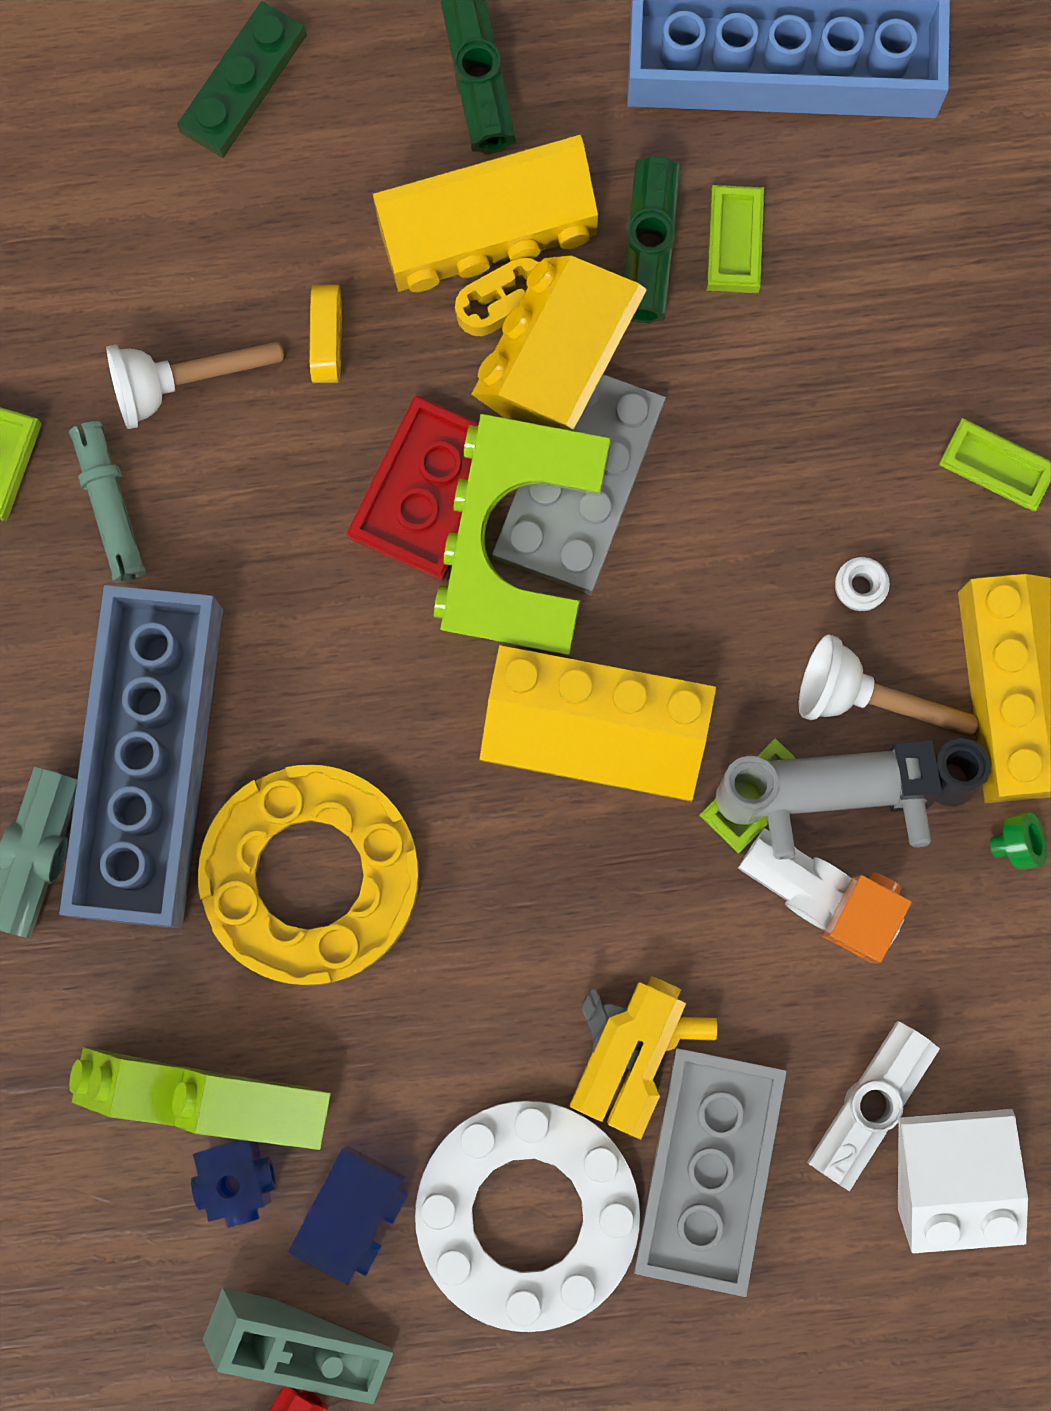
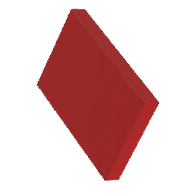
[346,395,479,582]

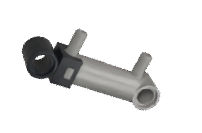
[716,738,991,860]

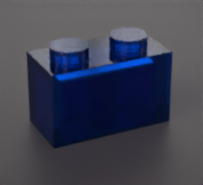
[288,1145,409,1285]

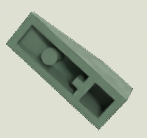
[202,1288,394,1404]

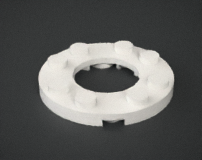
[415,1100,640,1332]

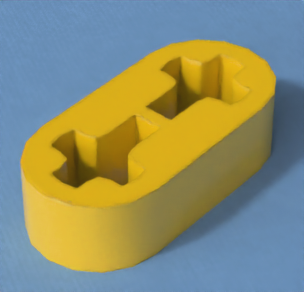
[455,258,539,336]
[310,285,342,383]

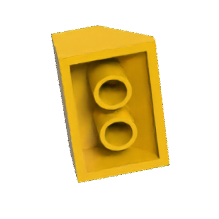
[471,256,647,430]

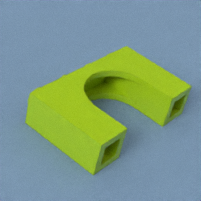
[434,414,611,655]

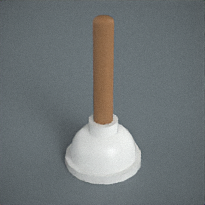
[106,342,284,429]
[798,634,979,736]

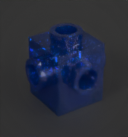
[191,1140,277,1228]

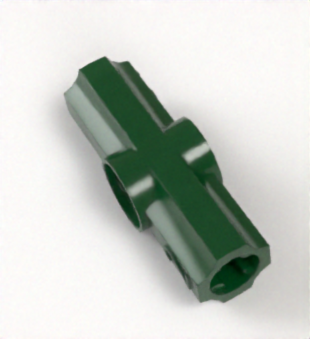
[441,0,516,155]
[623,156,681,324]

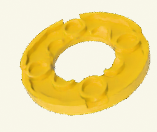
[198,765,419,985]

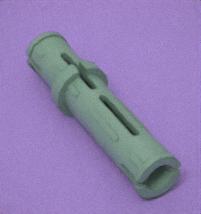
[69,421,147,583]

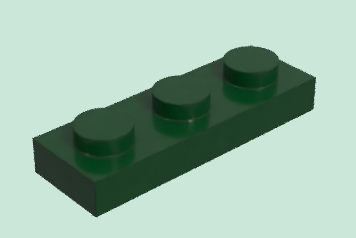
[177,1,307,158]

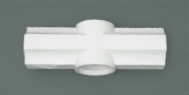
[738,828,904,946]
[807,1021,940,1191]

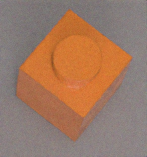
[822,872,912,964]

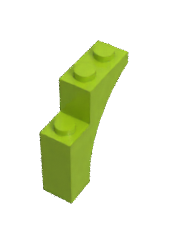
[69,1047,331,1150]

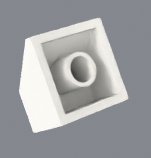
[898,1109,1028,1253]

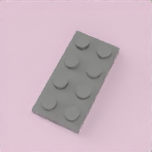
[492,375,666,596]
[634,1048,787,1297]

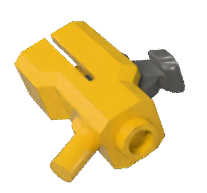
[569,976,717,1140]

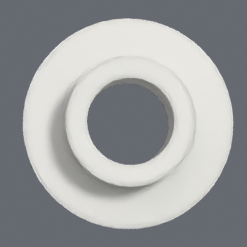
[835,557,890,611]

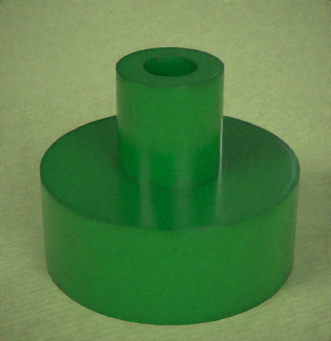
[990,812,1047,871]

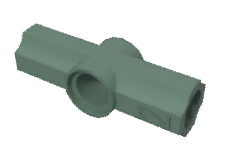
[0,767,77,938]

